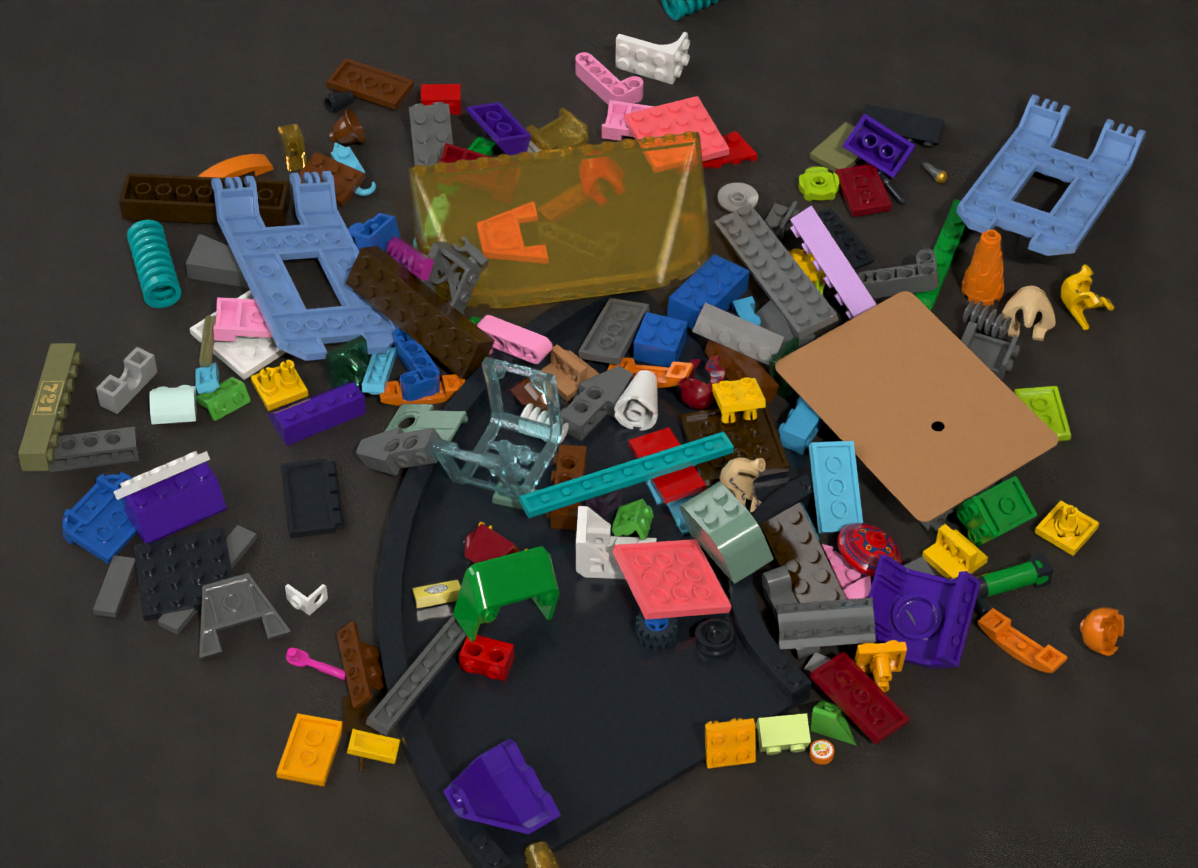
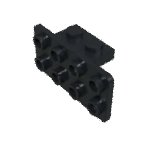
[817,209,875,271]

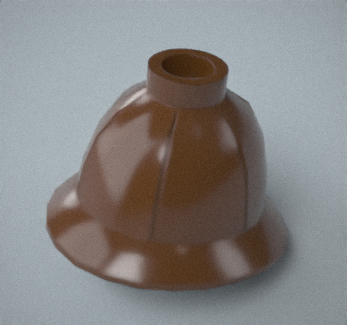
[329,109,365,144]

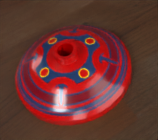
[837,523,902,577]

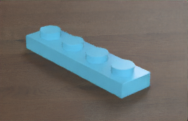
[362,347,396,395]

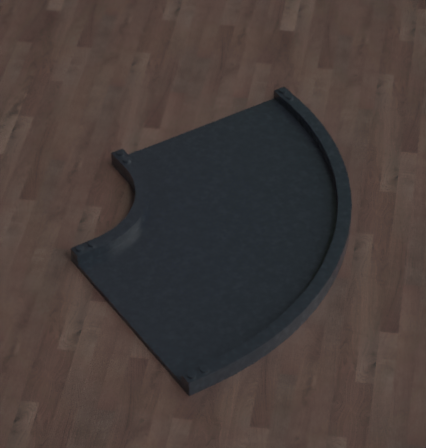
[378,264,816,868]

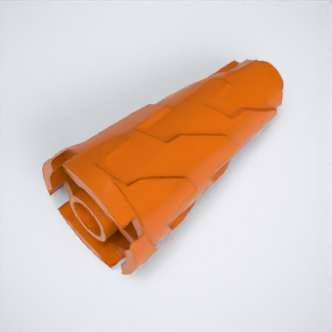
[961,230,1004,306]

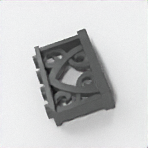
[418,241,482,315]

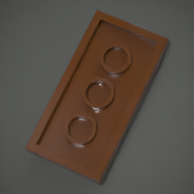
[326,58,414,110]

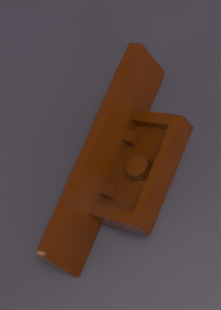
[337,621,385,709]

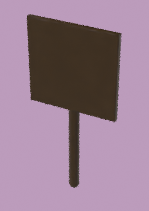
[342,696,383,773]

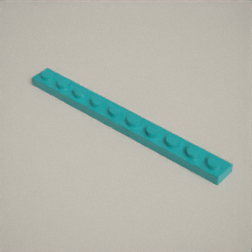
[519,432,734,518]

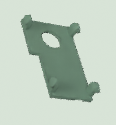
[385,404,468,452]

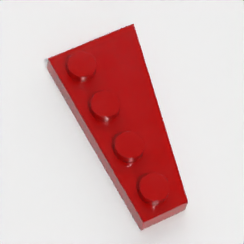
[673,131,758,176]

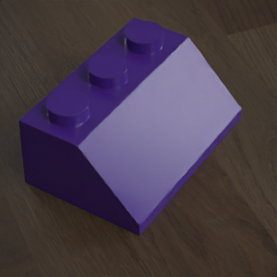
[466,102,531,158]
[842,114,915,179]

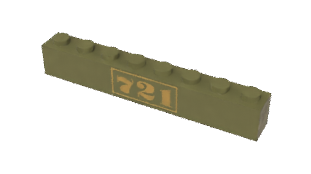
[18,343,82,471]

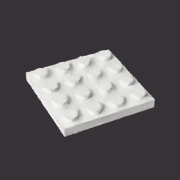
[190,290,286,380]

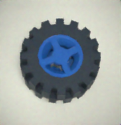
[635,611,678,650]

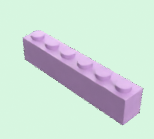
[790,206,877,320]

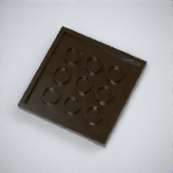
[680,400,790,486]

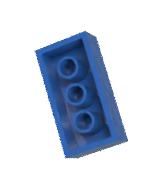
[667,254,750,329]

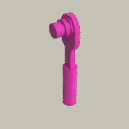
[286,648,347,681]

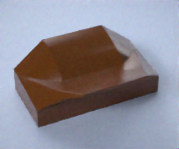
[510,375,556,414]

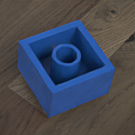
[633,312,688,367]

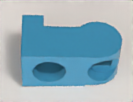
[731,296,761,326]

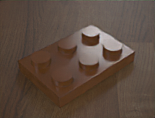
[299,152,366,207]

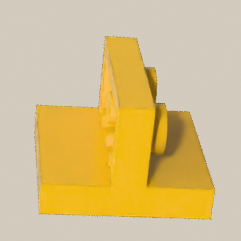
[922,524,988,579]

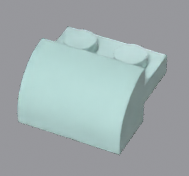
[150,385,197,424]

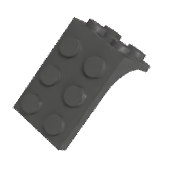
[409,102,453,170]

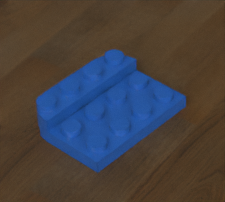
[62,472,138,564]

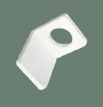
[285,584,328,616]

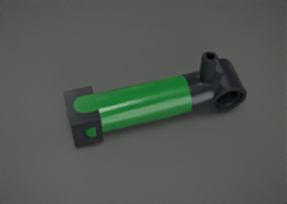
[955,553,1054,614]

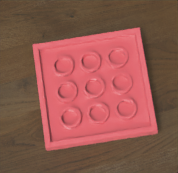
[624,96,729,174]
[612,539,732,620]

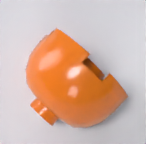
[1080,607,1124,656]

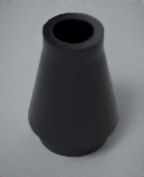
[324,91,354,112]

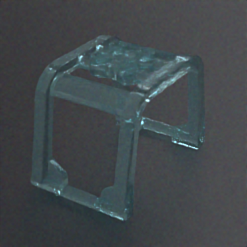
[432,357,563,501]

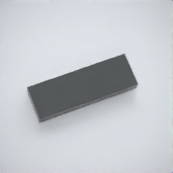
[93,555,136,618]

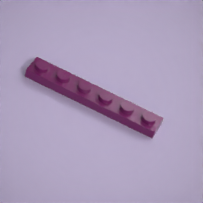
[386,236,434,281]

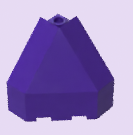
[443,739,561,834]

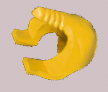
[1061,264,1115,330]

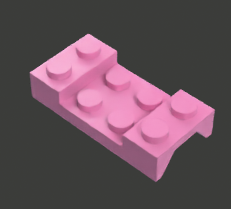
[602,100,654,141]
[213,297,273,342]

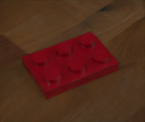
[835,164,892,217]

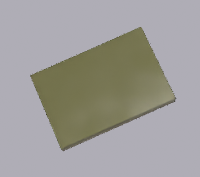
[809,122,860,172]

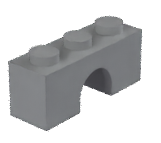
[96,347,157,414]

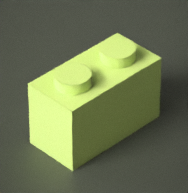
[756,714,811,755]

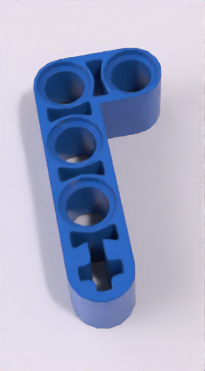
[393,328,440,401]

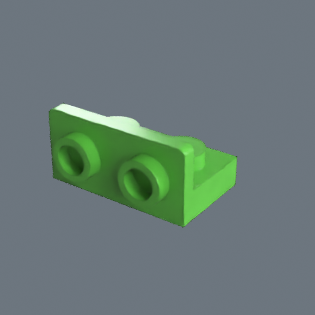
[196,377,251,421]
[612,499,654,540]

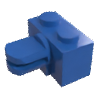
[348,213,401,251]

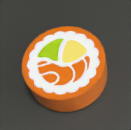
[809,739,834,765]

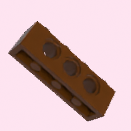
[546,445,586,530]

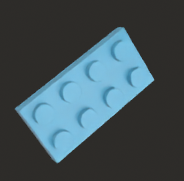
[809,441,863,534]

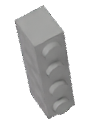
[692,303,784,366]

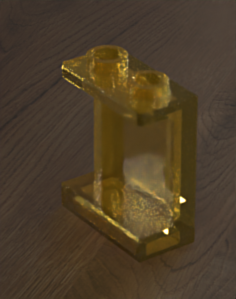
[526,107,589,163]

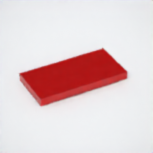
[629,427,706,504]

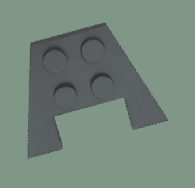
[199,573,291,660]

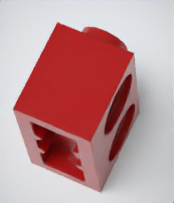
[459,635,514,681]

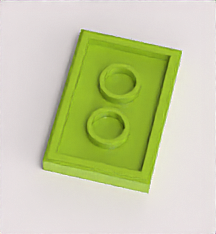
[1014,386,1071,441]

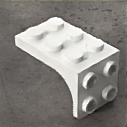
[616,32,690,84]

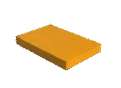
[276,713,343,786]

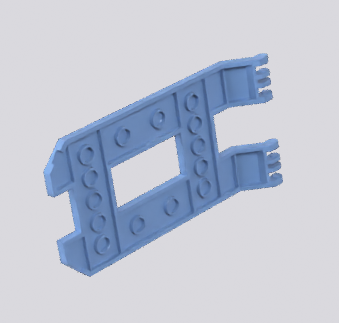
[956,94,1146,256]
[211,171,399,361]

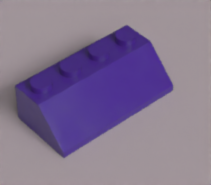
[268,382,366,446]
[124,462,227,544]

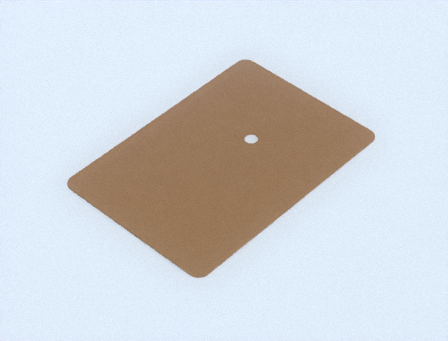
[775,291,1058,522]

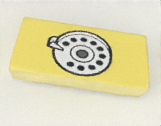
[412,580,461,608]

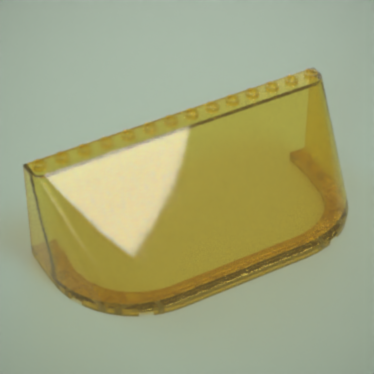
[408,131,711,308]

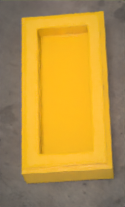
[347,729,400,764]

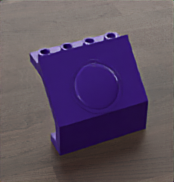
[860,555,981,669]

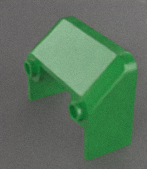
[453,547,559,641]

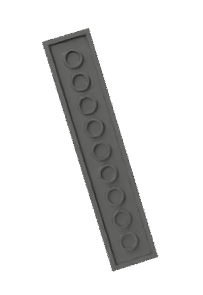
[714,204,838,339]

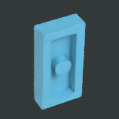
[195,362,220,394]

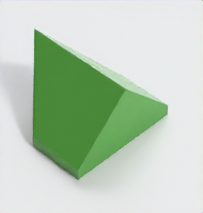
[810,700,857,746]

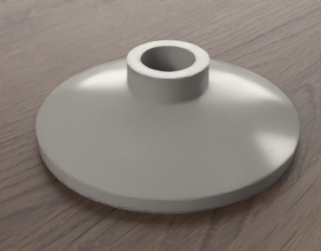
[718,182,758,212]

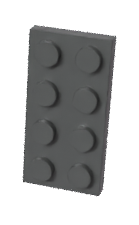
[578,298,650,365]

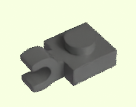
[453,236,488,271]

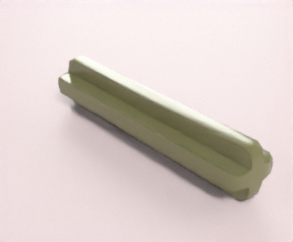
[199,315,216,367]

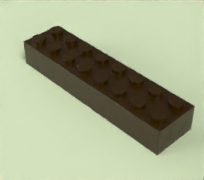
[119,173,291,227]
[346,246,495,379]

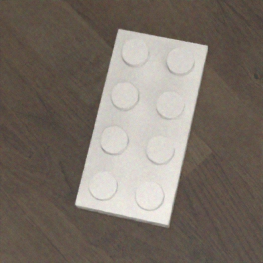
[114,451,210,500]

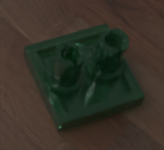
[326,335,369,390]

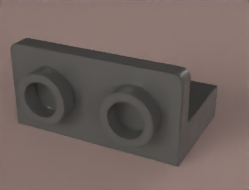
[764,201,800,242]

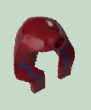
[678,355,725,410]

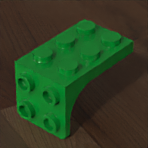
[955,476,1037,547]

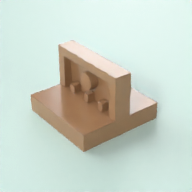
[538,345,599,402]

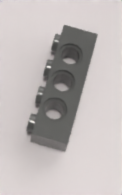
[49,426,139,472]

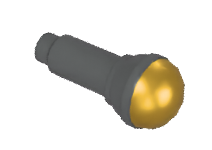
[922,162,947,184]

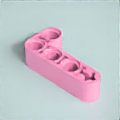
[575,52,643,105]
[476,315,553,364]

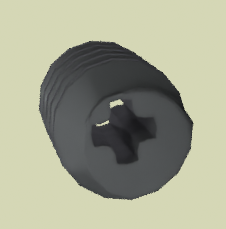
[963,300,1012,339]

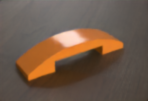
[197,154,274,178]
[607,358,693,388]
[379,374,465,406]
[978,608,1067,673]

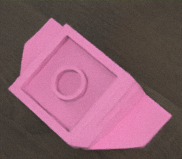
[822,544,871,599]

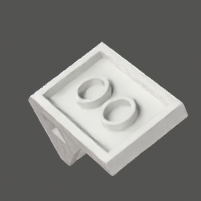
[576,506,656,579]

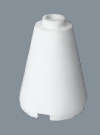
[614,370,658,430]

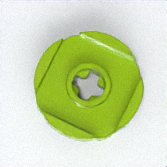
[798,167,839,201]

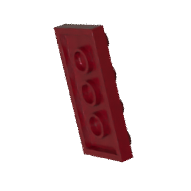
[810,652,910,745]

